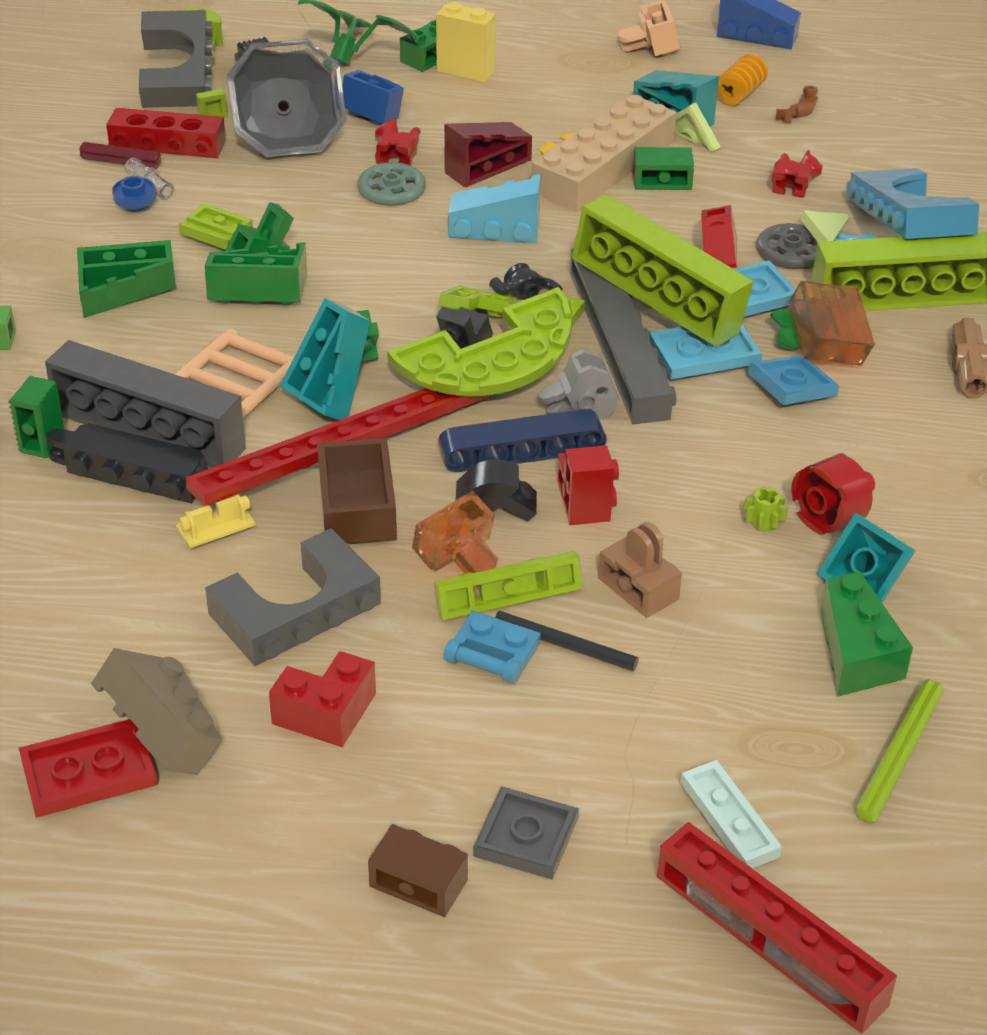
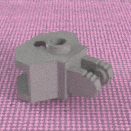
[538,349,619,420]

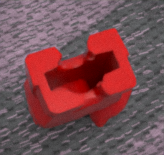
[375,118,421,166]
[771,150,823,198]

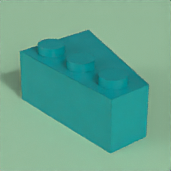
[633,70,719,127]
[280,298,370,420]

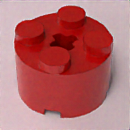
[791,453,876,534]

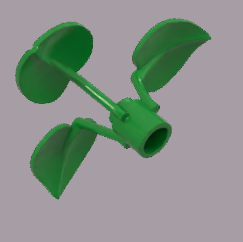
[298,0,419,65]

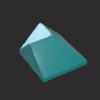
[817,513,916,603]

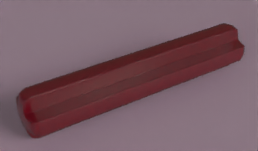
[79,142,161,169]

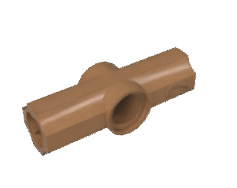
[952,318,987,398]

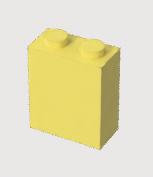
[436,2,496,83]

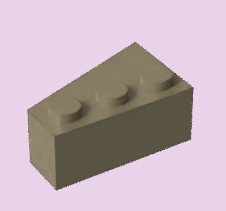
[91,648,222,775]

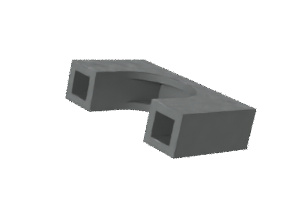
[139,10,213,108]
[205,528,381,666]

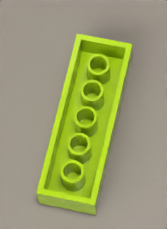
[572,194,754,347]
[810,231,987,314]

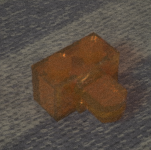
[412,490,498,574]

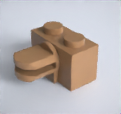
[598,522,682,618]

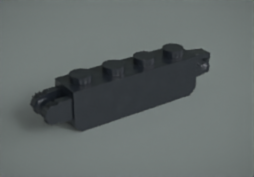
[46,423,209,504]

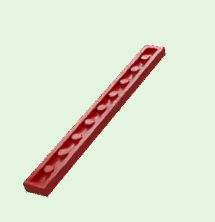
[186,388,491,506]

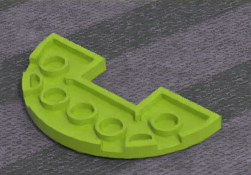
[387,287,571,396]

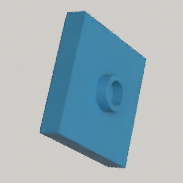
[748,355,839,405]

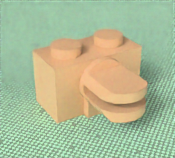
[618,0,680,56]

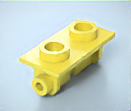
[176,494,256,548]

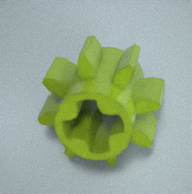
[743,487,788,531]

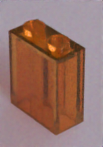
[788,281,875,366]

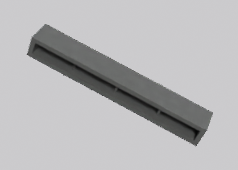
[570,249,677,425]

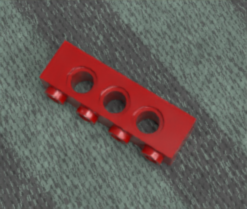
[106,107,226,158]

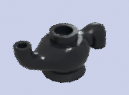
[489,263,563,300]

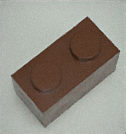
[368,824,468,917]

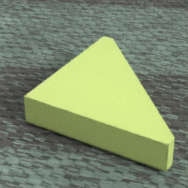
[675,102,721,152]
[800,210,850,242]

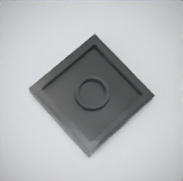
[473,786,579,880]

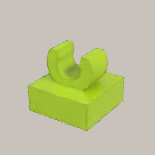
[196,88,228,118]

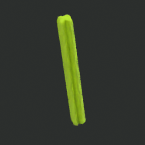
[856,679,943,823]

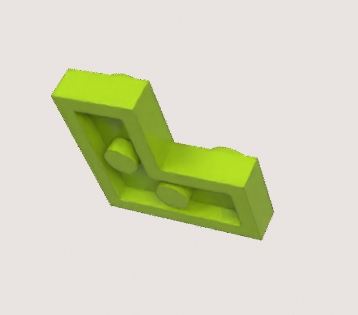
[438,285,518,317]

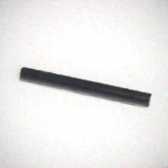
[495,610,639,671]

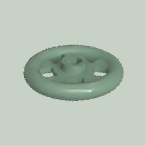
[357,162,426,205]

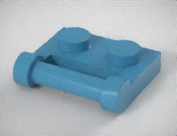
[443,610,541,684]

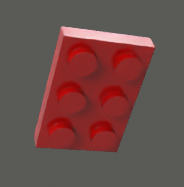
[19,719,158,818]

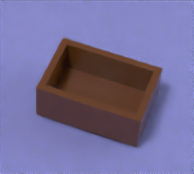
[317,438,397,543]

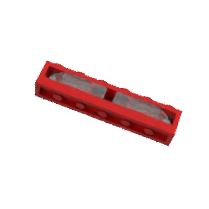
[657,821,897,1034]

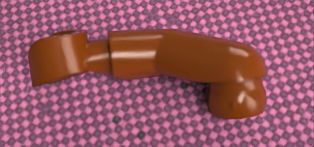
[776,86,818,123]

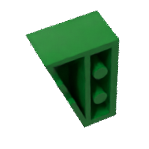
[77,240,176,318]
[205,242,307,305]
[821,571,913,697]

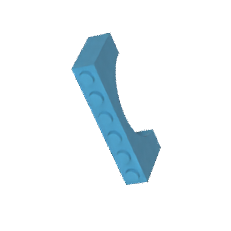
[846,168,979,239]

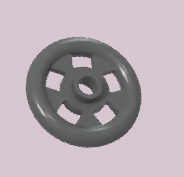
[756,223,817,268]

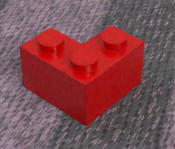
[557,445,619,526]
[269,651,376,747]

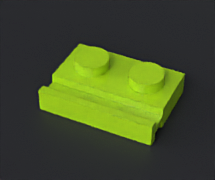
[178,203,253,250]

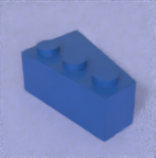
[717,0,801,50]

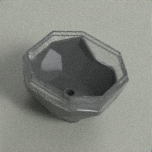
[227,39,347,157]

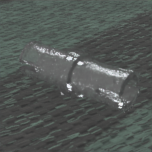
[125,157,174,200]

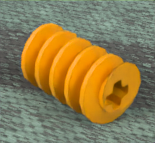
[717,54,768,106]

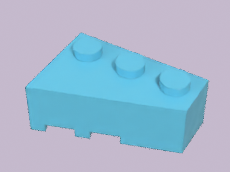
[448,173,541,243]

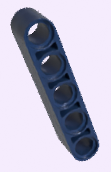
[438,409,607,472]

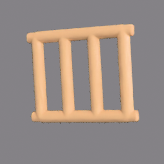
[175,328,294,418]

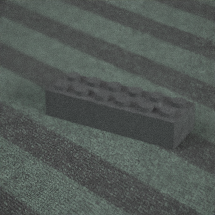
[45,340,246,468]

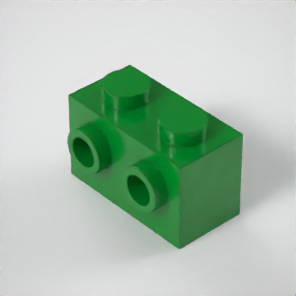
[400,20,437,72]

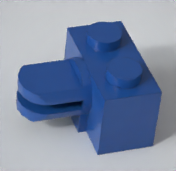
[339,70,404,125]

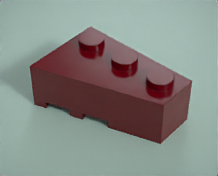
[444,122,532,188]

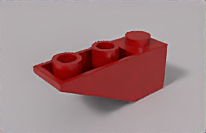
[701,205,738,268]

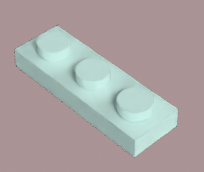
[680,760,782,869]

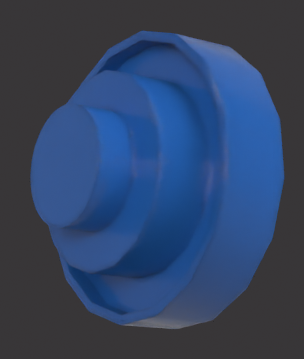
[112,176,156,212]

